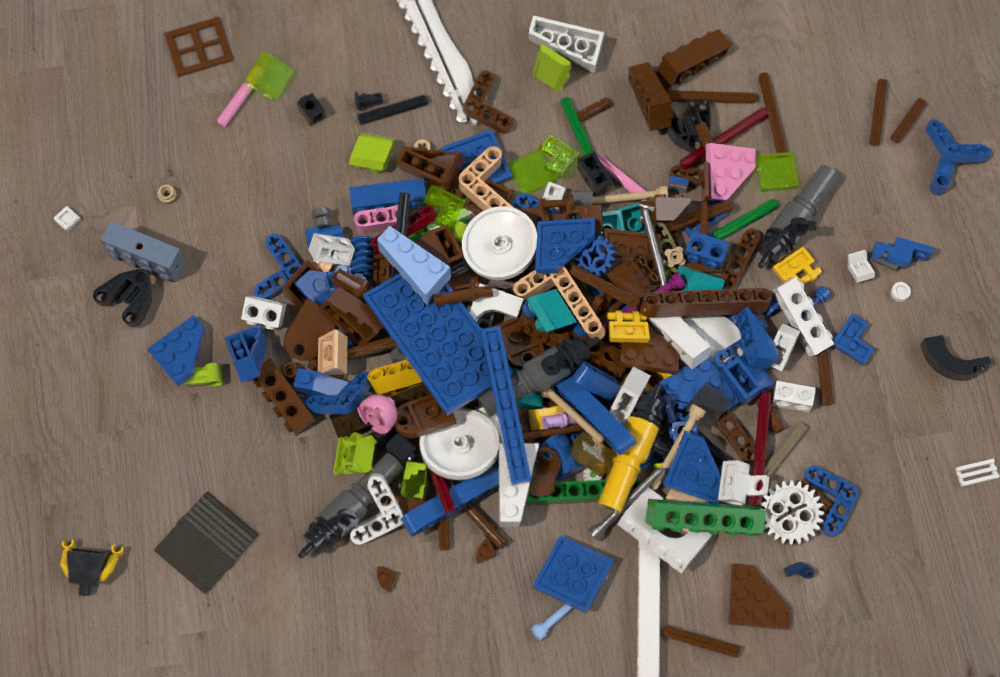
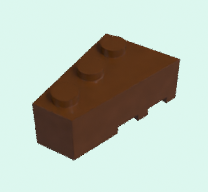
[396,146,466,191]
[319,287,383,346]

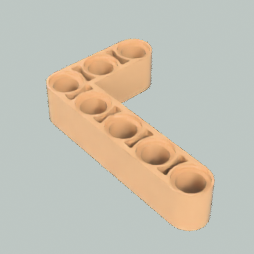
[459,146,513,211]
[513,266,605,340]

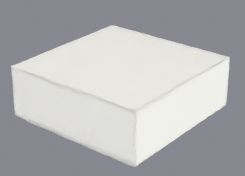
[53,206,81,232]

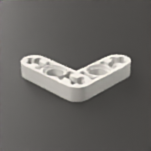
[350,473,404,545]

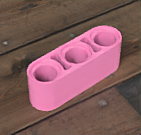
[354,206,409,234]

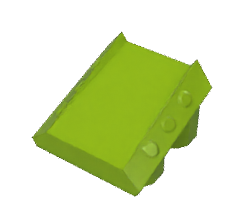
[533,44,571,92]
[349,133,395,174]
[333,432,377,475]

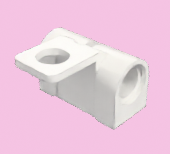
[718,460,769,505]

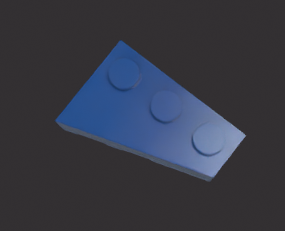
[224,324,267,383]

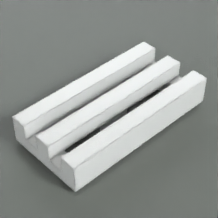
[955,459,1000,488]

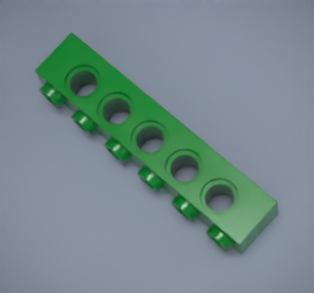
[645,499,766,536]

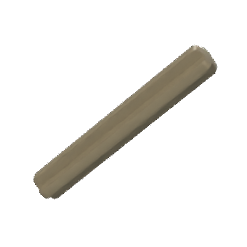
[764,422,807,477]

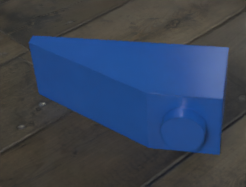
[294,368,350,396]

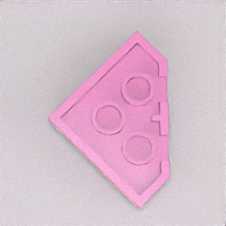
[706,143,756,201]

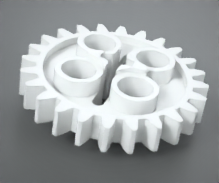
[760,480,824,545]

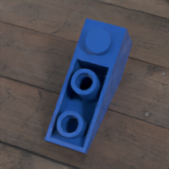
[736,307,778,369]

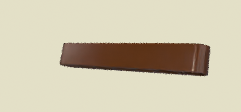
[640,288,772,318]

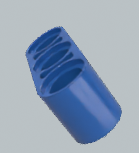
[572,362,622,402]

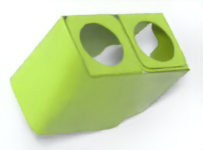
[401,461,431,501]

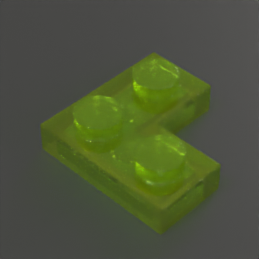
[539,134,580,179]
[424,184,465,231]

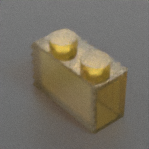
[571,432,614,477]

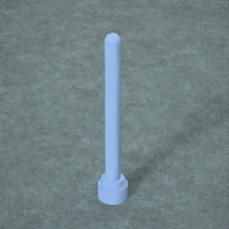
[530,575,608,641]

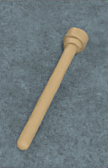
[592,186,669,204]
[538,385,604,443]
[650,404,706,490]

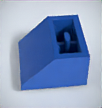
[721,356,775,406]
[538,432,594,481]

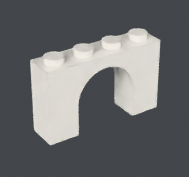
[467,284,524,322]
[618,487,712,574]

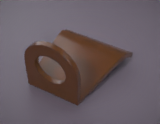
[528,447,562,496]

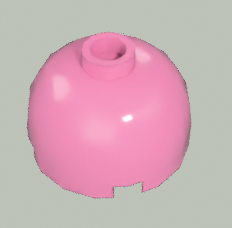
[358,394,398,434]

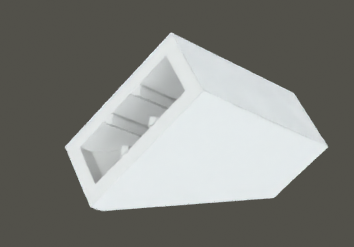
[609,367,651,426]

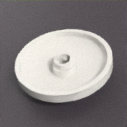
[462,206,537,280]
[679,315,743,373]
[420,408,499,480]

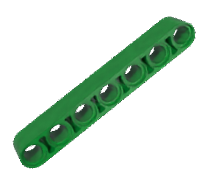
[524,479,641,506]

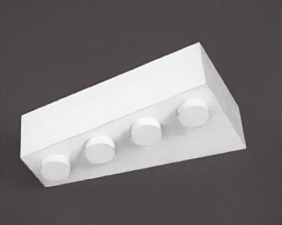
[498,443,539,527]

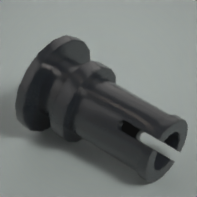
[354,92,383,110]

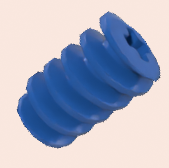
[350,236,374,277]

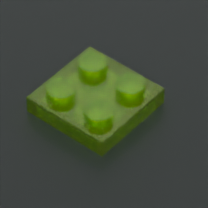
[244,51,294,101]
[507,149,556,195]
[756,152,798,192]

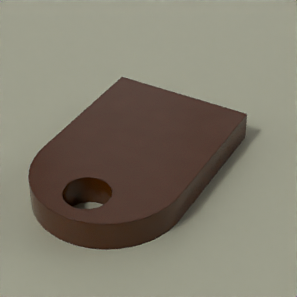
[284,298,336,361]
[490,315,544,370]
[394,394,457,438]

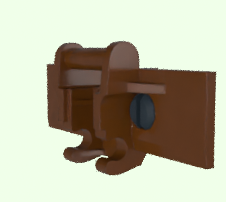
[518,197,603,232]

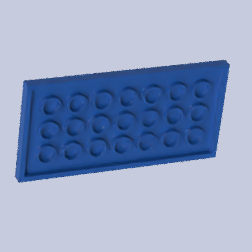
[363,273,513,416]

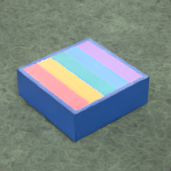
[668,176,689,193]

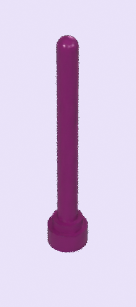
[602,273,686,329]

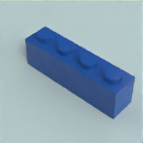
[349,178,427,215]

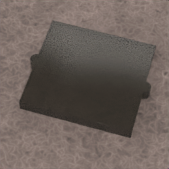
[685,382,731,428]

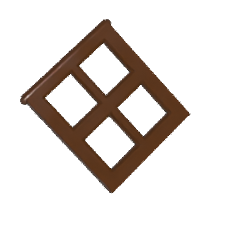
[164,16,233,78]

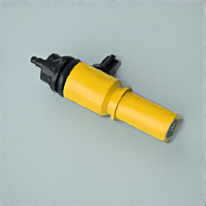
[598,384,671,514]

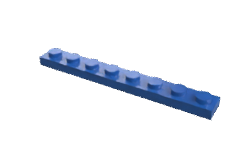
[480,326,532,486]

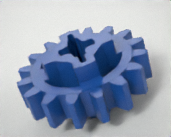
[575,235,617,277]

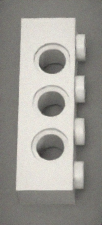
[771,277,834,356]

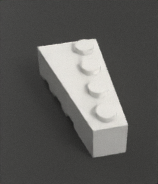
[529,16,604,74]

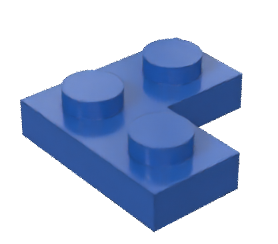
[832,313,875,366]

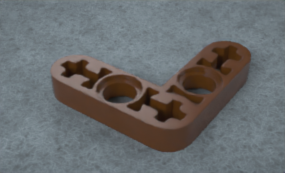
[462,70,513,134]

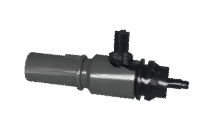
[758,165,840,269]
[478,336,600,418]
[298,453,405,559]

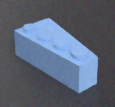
[377,226,451,305]

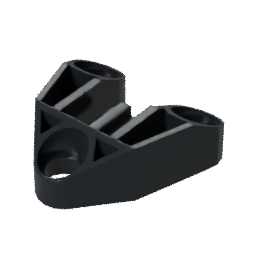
[662,99,711,153]
[93,269,152,328]

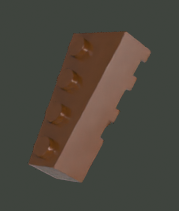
[656,29,732,91]
[628,62,674,131]

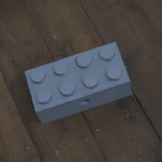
[101,221,186,282]

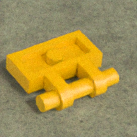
[772,247,822,285]
[607,311,650,343]

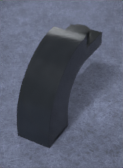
[920,335,991,381]

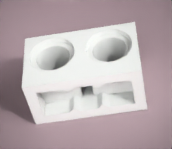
[308,233,355,266]
[241,295,287,330]
[771,324,801,371]
[771,381,815,413]

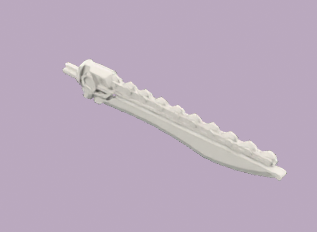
[397,0,478,126]

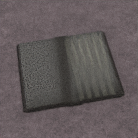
[154,491,259,594]

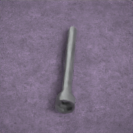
[642,208,674,291]
[588,468,663,541]

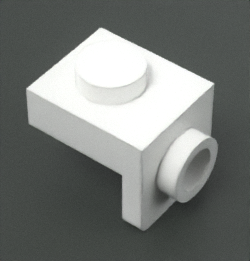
[848,250,875,283]

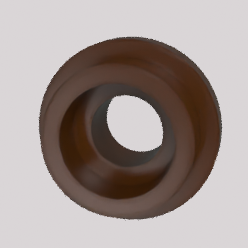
[281,362,299,381]

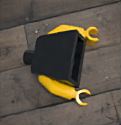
[60,539,124,596]

